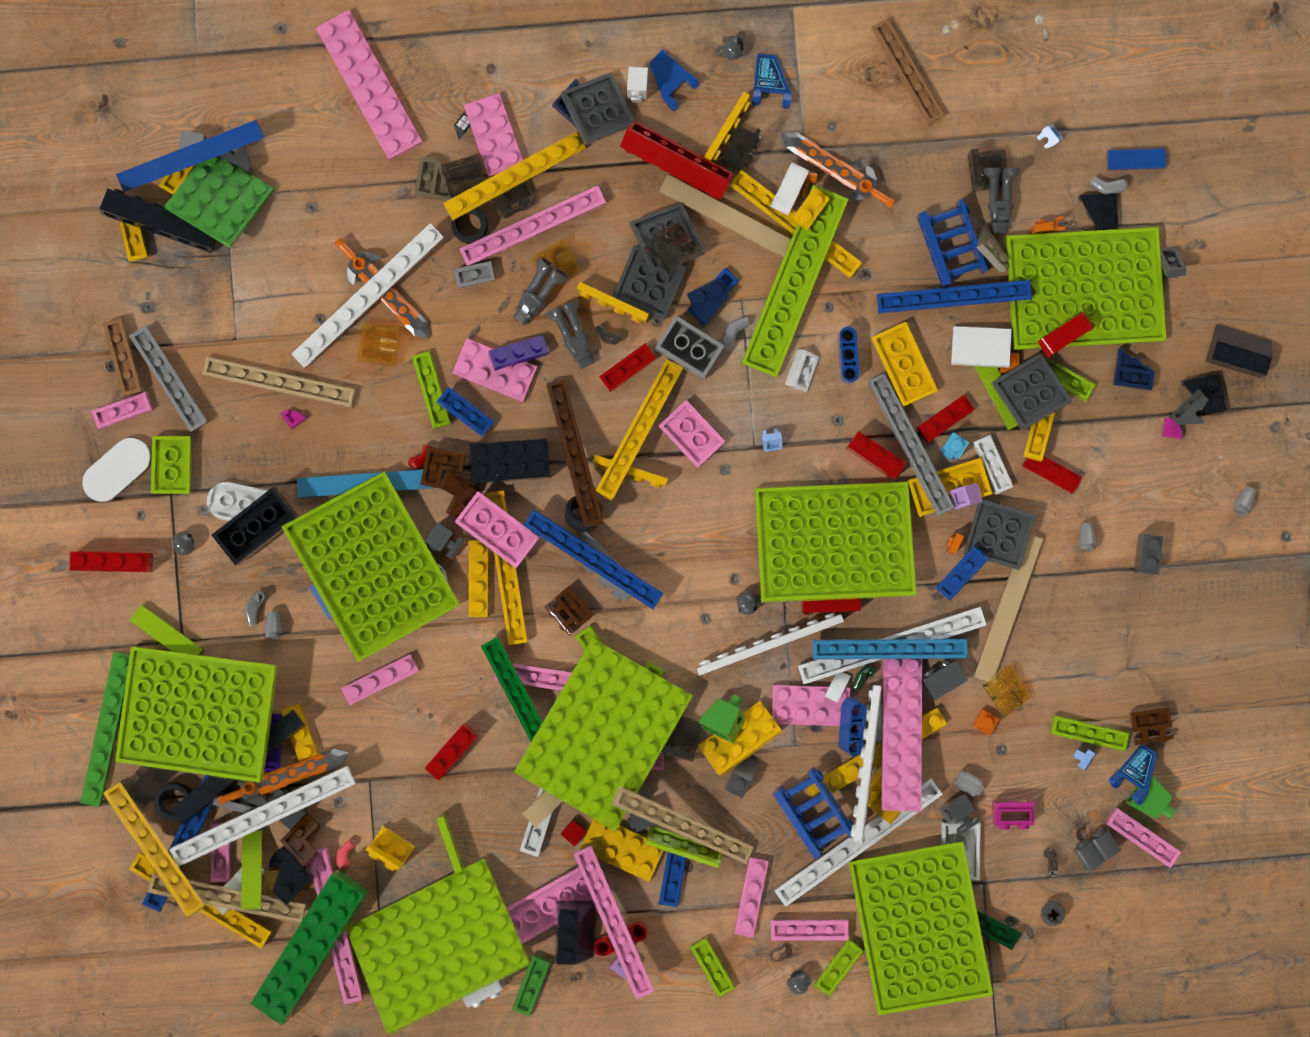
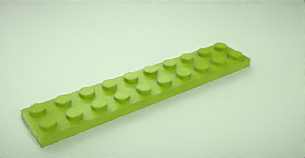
[741,185,849,378]

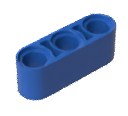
[838,327,859,384]
[838,697,866,757]

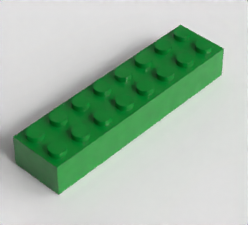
[250,870,370,1025]

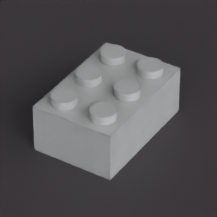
[655,315,724,381]

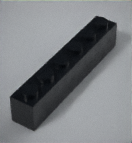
[99,188,217,254]

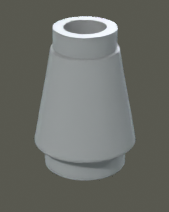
[1233,486,1256,516]
[1078,523,1097,552]
[263,611,283,639]

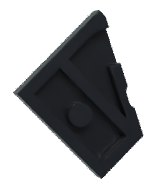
[1078,193,1118,231]
[1181,373,1227,415]
[272,850,314,905]

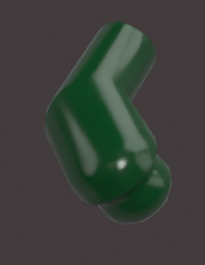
[852,664,876,690]

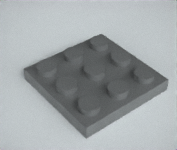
[560,73,636,146]
[629,202,705,275]
[613,245,687,320]
[991,353,1072,432]
[963,500,1036,570]

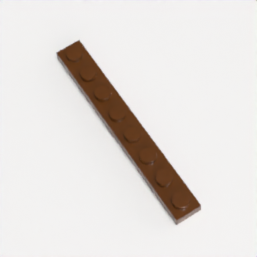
[546,379,604,528]

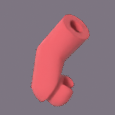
[336,840,355,870]

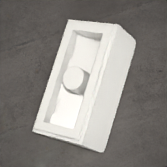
[785,349,819,392]

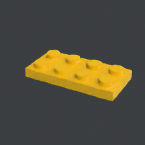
[871,322,938,407]
[907,458,992,517]
[698,701,783,777]
[579,819,664,882]

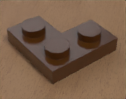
[420,447,466,489]
[438,471,481,518]
[280,813,321,868]

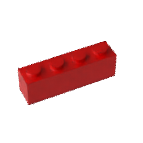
[69,551,153,573]

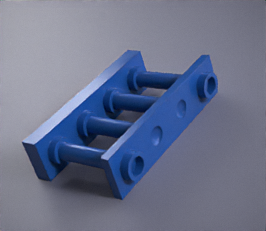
[917,199,989,288]
[773,766,855,859]

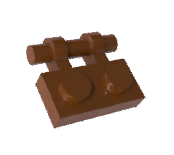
[544,586,594,636]
[1130,707,1174,746]

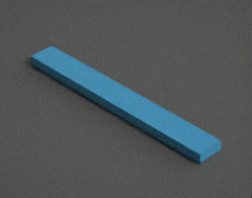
[297,470,451,498]
[812,639,968,660]

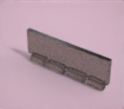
[124,766,178,808]

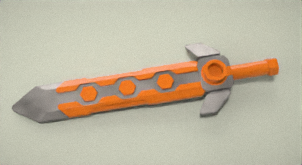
[781,132,895,208]
[334,237,430,339]
[217,749,349,806]

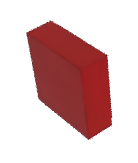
[560,819,587,847]

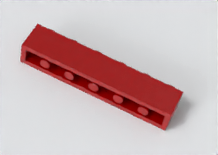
[620,120,734,200]

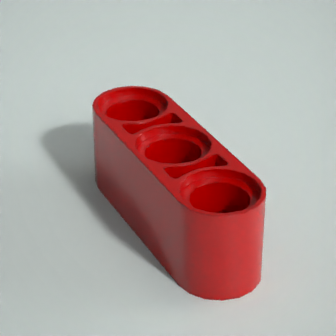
[1037,312,1094,357]
[594,921,647,956]

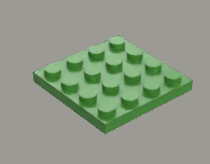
[165,156,274,249]

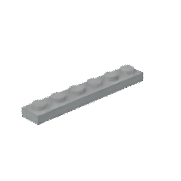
[130,326,208,433]

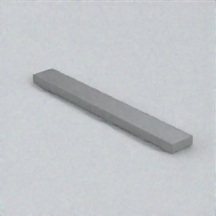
[868,373,955,517]

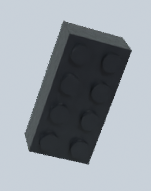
[470,438,551,484]
[211,487,300,565]

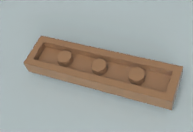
[103,318,143,397]

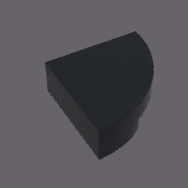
[269,847,289,867]

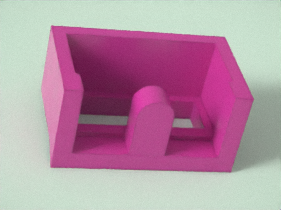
[992,800,1035,829]

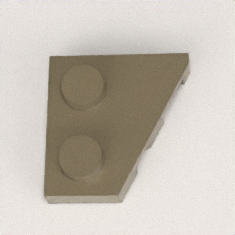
[414,157,451,201]
[976,225,1008,273]

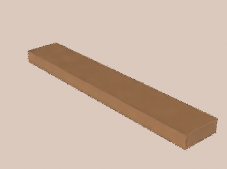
[871,18,945,126]

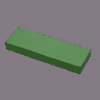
[512,954,551,1017]

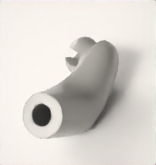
[1089,176,1128,194]
[722,317,749,349]
[244,590,266,626]

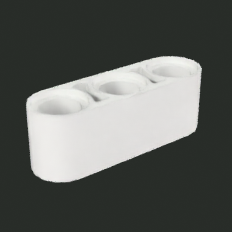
[770,162,809,215]

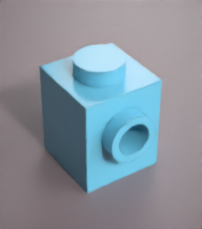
[940,432,970,461]

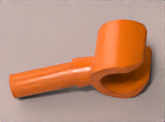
[799,172,817,198]

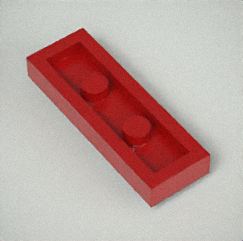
[599,343,657,393]
[917,395,975,443]
[1021,456,1082,494]

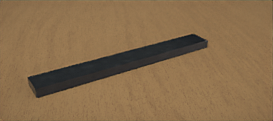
[171,710,305,824]

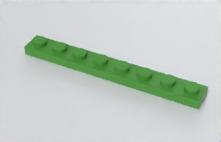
[80,652,130,807]

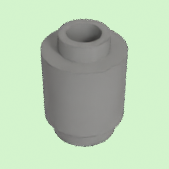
[954,770,984,797]

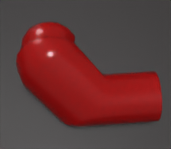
[408,445,433,469]

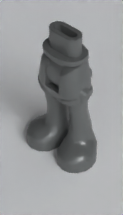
[984,168,1020,233]
[513,257,569,325]
[545,299,594,369]

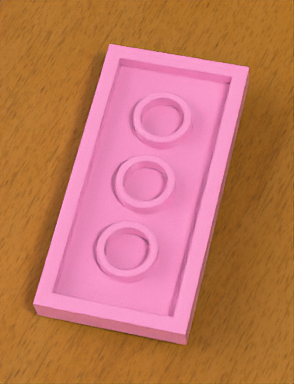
[464,93,523,178]
[452,338,538,402]
[455,491,539,569]
[772,685,850,726]

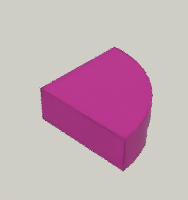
[280,410,307,430]
[1162,417,1182,440]

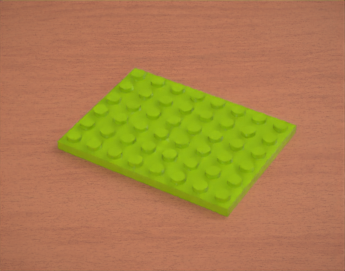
[1005,227,1167,350]
[282,471,460,663]
[755,482,917,603]
[514,638,693,831]
[115,647,278,783]
[849,841,993,1015]
[347,859,531,1036]

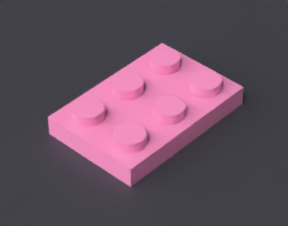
[658,400,726,468]

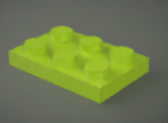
[151,436,192,494]

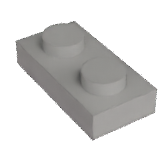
[454,261,496,289]
[213,793,256,813]

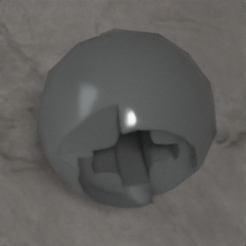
[722,35,744,60]
[173,532,195,555]
[737,591,757,615]
[1041,902,1065,926]
[787,970,811,995]

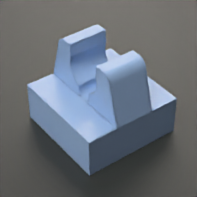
[1038,124,1064,148]
[762,428,783,452]
[1073,749,1096,771]

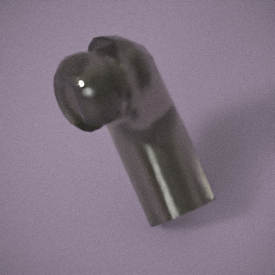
[594,324,622,345]
[1044,848,1058,877]

